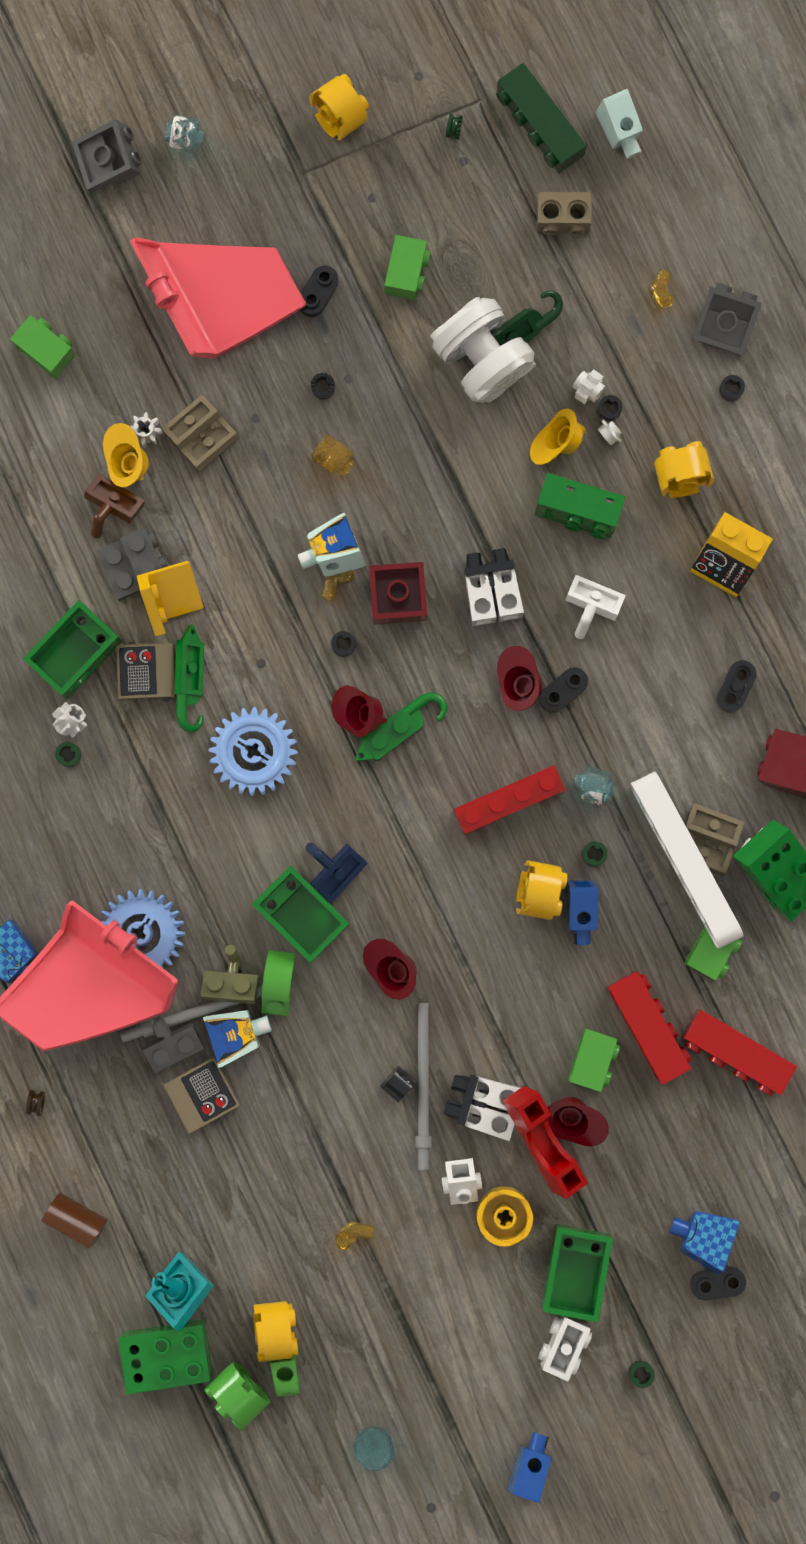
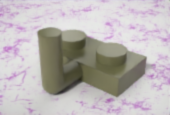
[200,945,260,1005]

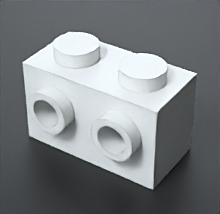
[538,1316,592,1381]

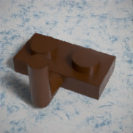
[84,474,145,538]

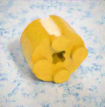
[309,74,369,141]
[654,441,715,498]
[516,860,567,920]
[476,1186,533,1247]
[253,1301,298,1362]

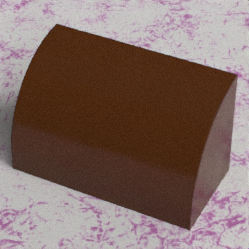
[41,1193,108,1248]

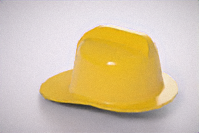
[530,409,586,465]
[103,423,149,487]

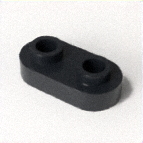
[300,265,338,317]
[716,660,756,713]
[540,667,588,713]
[690,1267,746,1300]

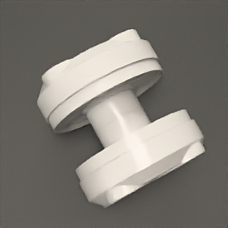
[430,297,536,403]

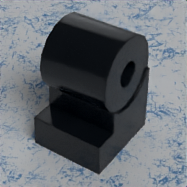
[380,1065,417,1102]

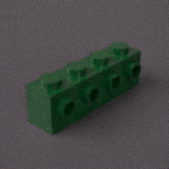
[496,63,587,173]

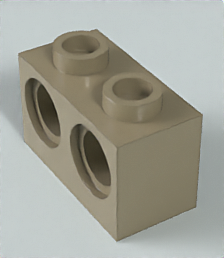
[536,192,591,236]

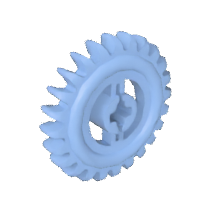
[209,707,298,796]
[101,889,186,969]

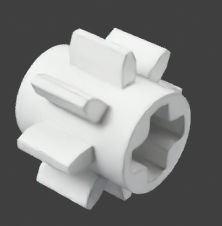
[572,369,606,404]
[130,412,163,448]
[52,702,87,738]

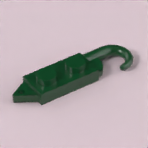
[491,290,563,346]

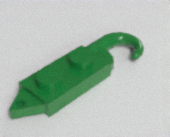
[174,624,204,733]
[354,692,447,761]

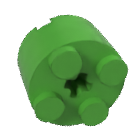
[204,1361,271,1431]

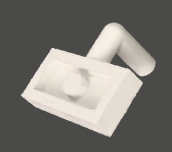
[565,575,626,639]

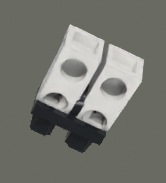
[464,548,524,627]
[444,1074,521,1141]

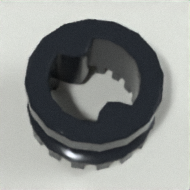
[311,372,335,399]
[719,375,745,402]
[598,395,622,422]
[331,631,356,657]

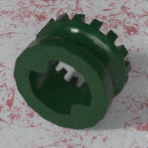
[446,113,463,140]
[55,742,81,767]
[582,841,607,866]
[629,1360,655,1388]

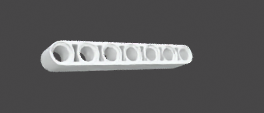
[630,771,744,949]

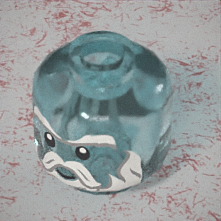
[165,115,205,154]
[573,767,616,805]

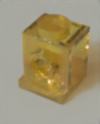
[311,434,355,475]

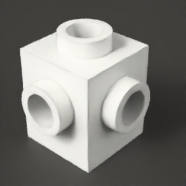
[442,1158,482,1205]

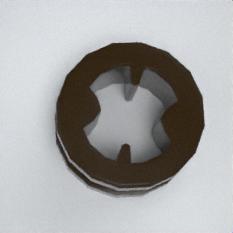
[26,1090,45,1116]

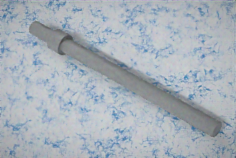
[120,985,263,1043]
[415,1003,432,1170]

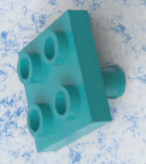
[145,1251,214,1331]

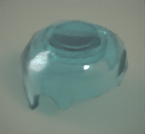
[353,1426,396,1471]

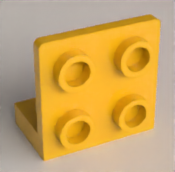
[137,561,203,637]

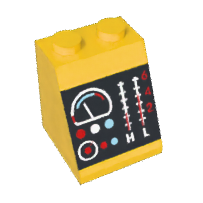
[689,512,773,598]

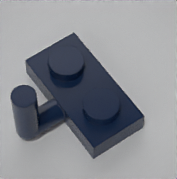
[305,843,368,903]

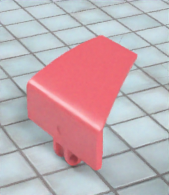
[130,237,306,359]
[0,900,178,1051]

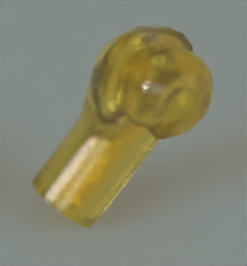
[650,269,674,309]
[321,570,354,601]
[335,1222,375,1250]

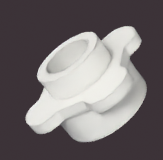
[598,419,622,445]

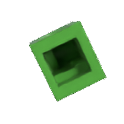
[270,1355,300,1398]

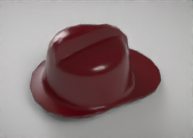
[497,646,543,711]
[331,685,388,737]
[363,939,417,1000]
[547,1097,609,1147]

